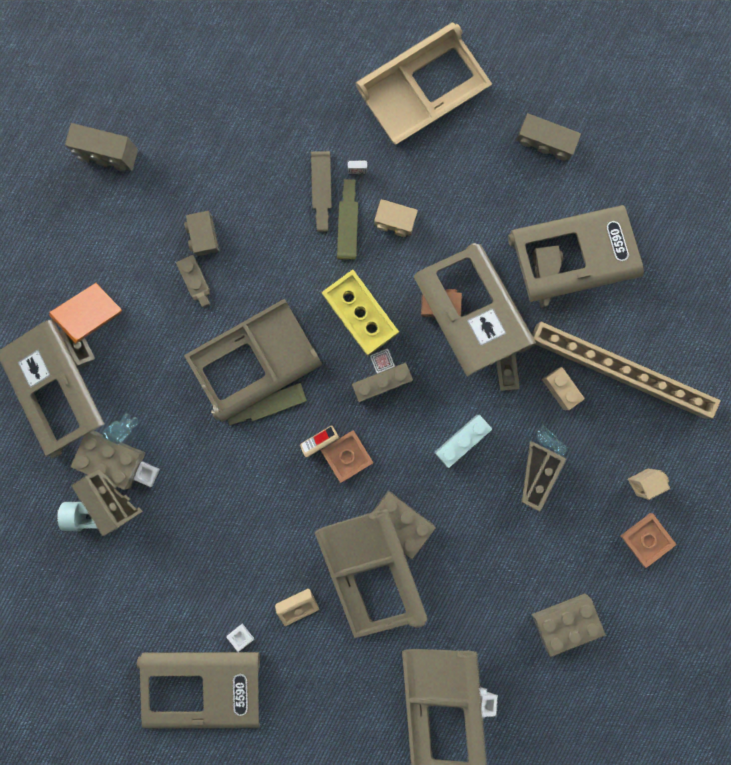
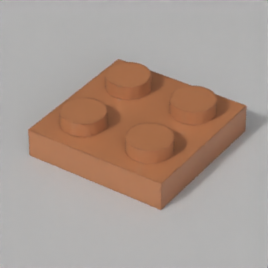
[321,430,373,483]
[620,513,676,568]

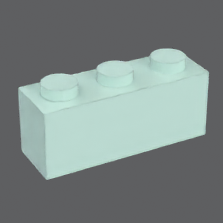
[434,415,492,468]

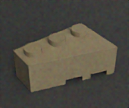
[521,441,566,511]
[72,469,143,536]

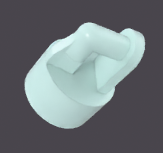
[57,502,97,531]

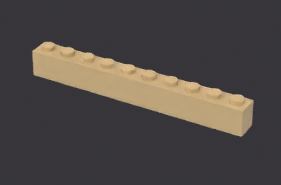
[532,322,721,418]

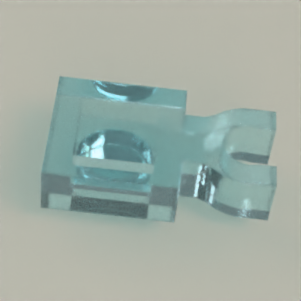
[102,413,139,445]
[536,425,567,456]

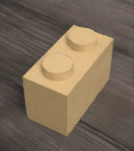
[374,199,418,237]
[542,367,585,410]
[628,469,670,499]

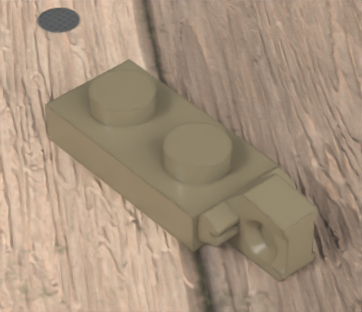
[176,255,211,308]

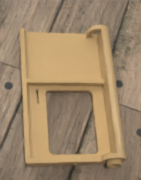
[356,23,492,145]

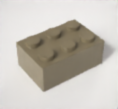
[65,123,138,172]
[71,431,145,490]
[371,490,436,559]
[532,594,605,657]

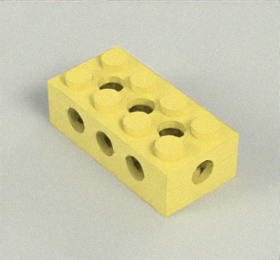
[322,270,399,356]

